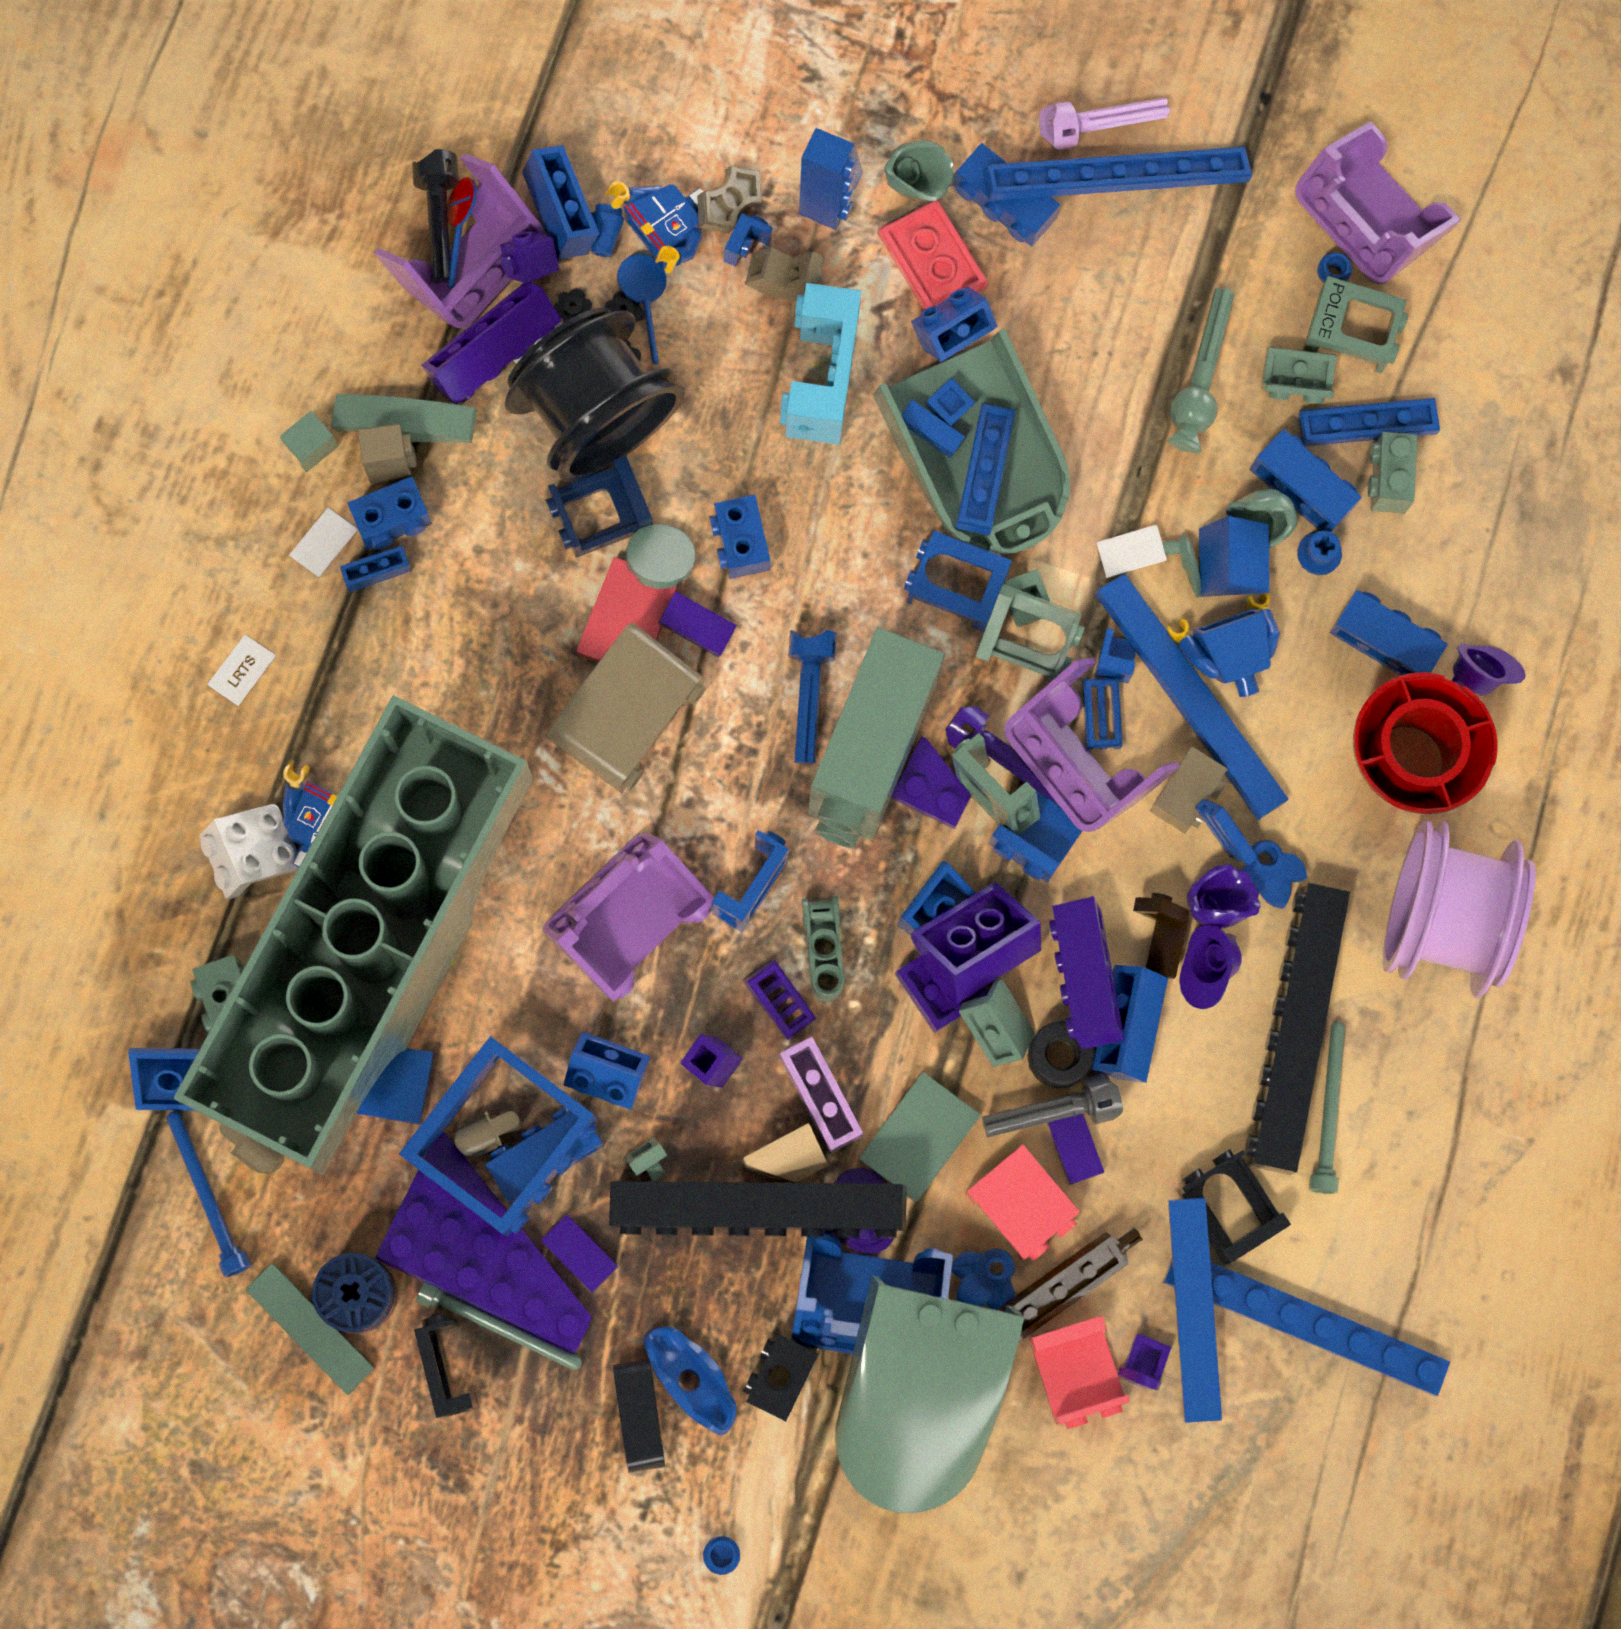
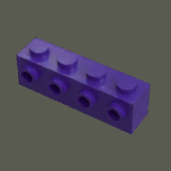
[421,282,562,405]
[1049,896,1125,1050]

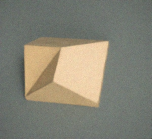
[743,1123,828,1183]

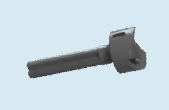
[982,1073,1123,1137]

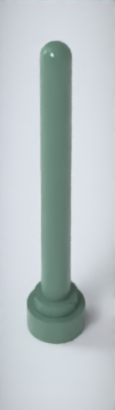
[1309,1021,1345,1194]
[416,1282,582,1370]

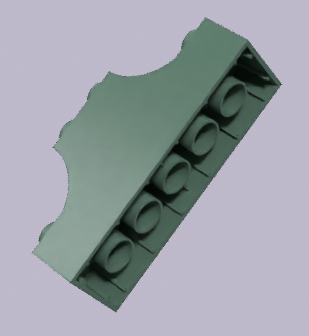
[173,695,533,1175]

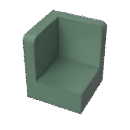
[280,411,338,472]
[1004,569,1050,627]

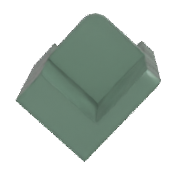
[959,979,1035,1067]

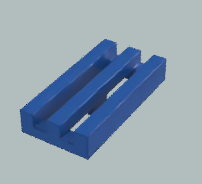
[1082,678,1122,750]
[1195,799,1257,866]

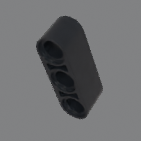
[613,1359,665,1473]

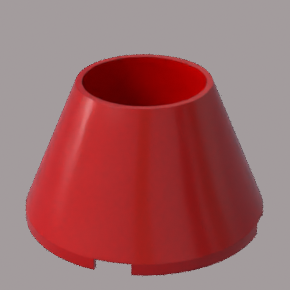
[1353,673,1498,814]

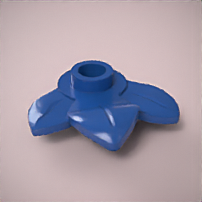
[1241,840,1307,909]
[951,1248,1015,1310]

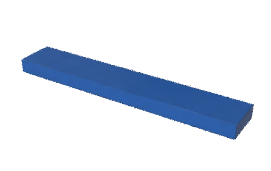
[1168,1197,1222,1423]

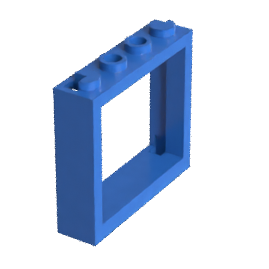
[399,1036,598,1237]

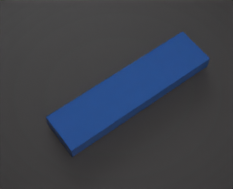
[1298,398,1440,447]
[956,403,1015,535]

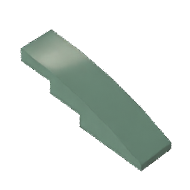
[330,394,477,443]

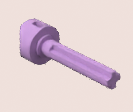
[1039,98,1170,150]

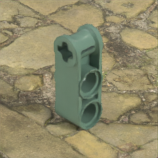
[802,896,844,1002]

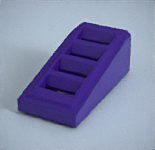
[743,960,817,1040]

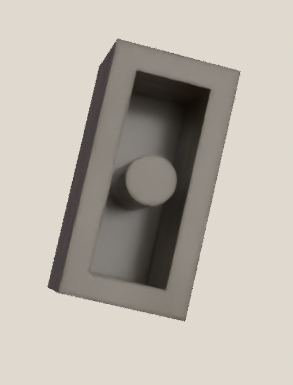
[358,424,417,486]
[1150,746,1227,834]

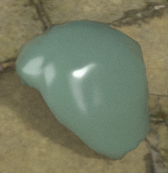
[884,140,954,201]
[1226,489,1298,549]

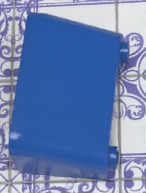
[792,1231,953,1354]

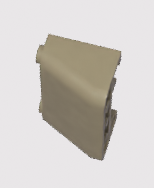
[547,622,706,794]

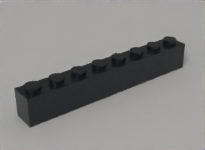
[1245,882,1350,1175]
[609,1181,907,1238]

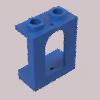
[903,530,1012,632]
[712,830,789,933]

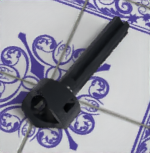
[412,149,459,284]

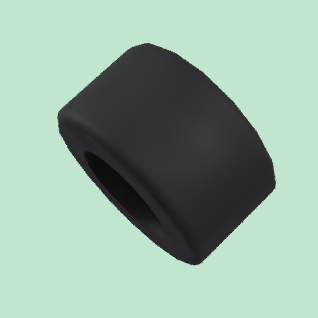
[1027,1021,1095,1089]

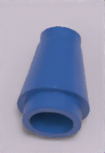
[591,204,625,257]

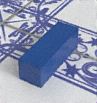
[901,400,965,458]
[340,546,411,592]

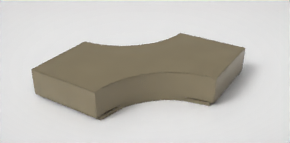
[697,165,762,234]

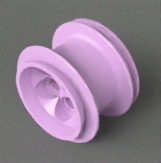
[1382,820,1536,999]

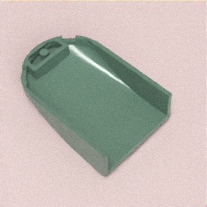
[873,328,1070,555]
[835,1275,1024,1513]

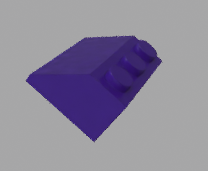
[911,882,1041,1004]

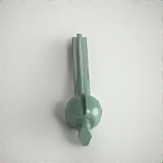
[1167,288,1234,454]

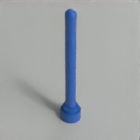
[167,1111,252,1278]

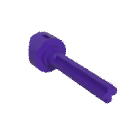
[945,706,1057,804]

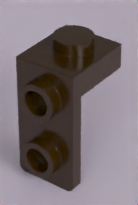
[1133,893,1190,979]

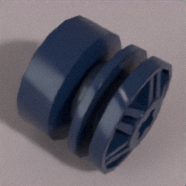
[312,1253,398,1333]

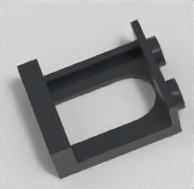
[1177,1149,1291,1265]
[414,1314,480,1418]

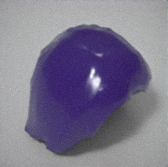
[1187,864,1261,929]

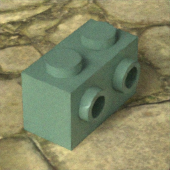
[1368,432,1417,514]

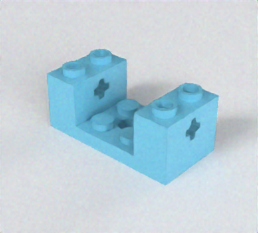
[780,283,861,445]

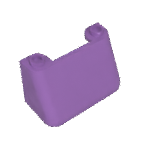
[1295,121,1461,284]
[543,832,714,1002]

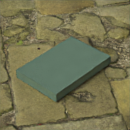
[858,1072,981,1203]

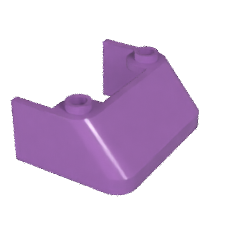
[374,154,544,328]
[1005,657,1180,832]

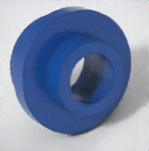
[1317,253,1352,283]

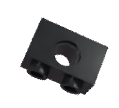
[743,1334,818,1422]

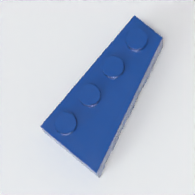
[799,128,863,230]

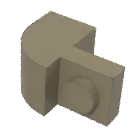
[745,246,824,301]

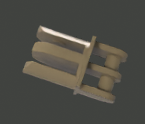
[454,1111,522,1158]
[219,1124,284,1174]

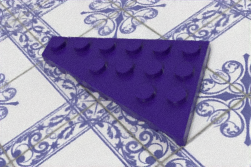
[375,1132,592,1354]

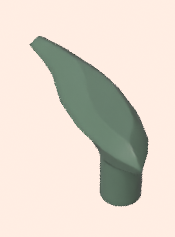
[1163,533,1202,598]

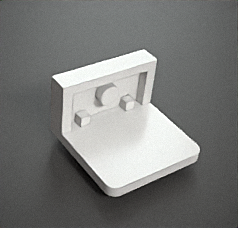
[199,804,298,900]

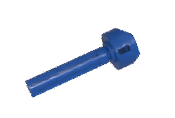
[788,630,837,764]

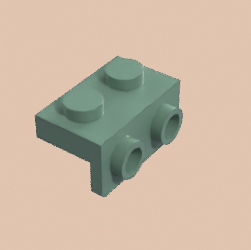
[1261,347,1337,404]

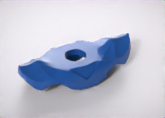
[644,1326,737,1435]

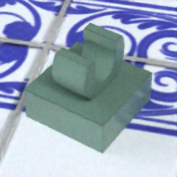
[624,1136,667,1182]

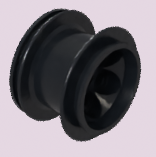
[505,308,685,482]

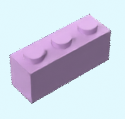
[779,1037,863,1154]

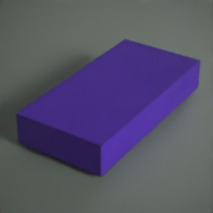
[658,591,737,657]
[1047,1114,1105,1185]
[541,1215,618,1293]

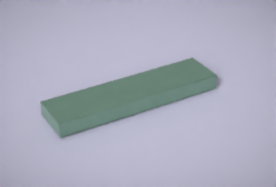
[245,1263,375,1395]

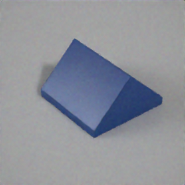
[1199,516,1270,597]
[897,861,976,935]
[128,1048,200,1111]

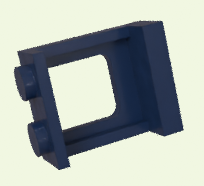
[545,456,653,558]

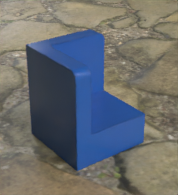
[1094,628,1136,684]

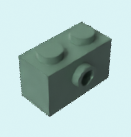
[190,954,243,1034]

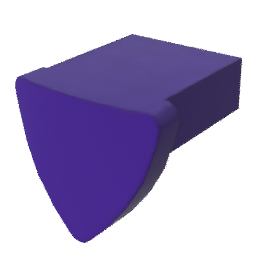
[1117,1334,1172,1391]

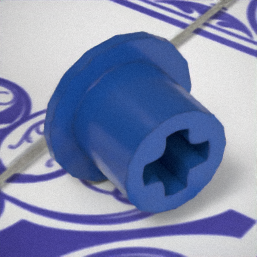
[1297,531,1342,575]

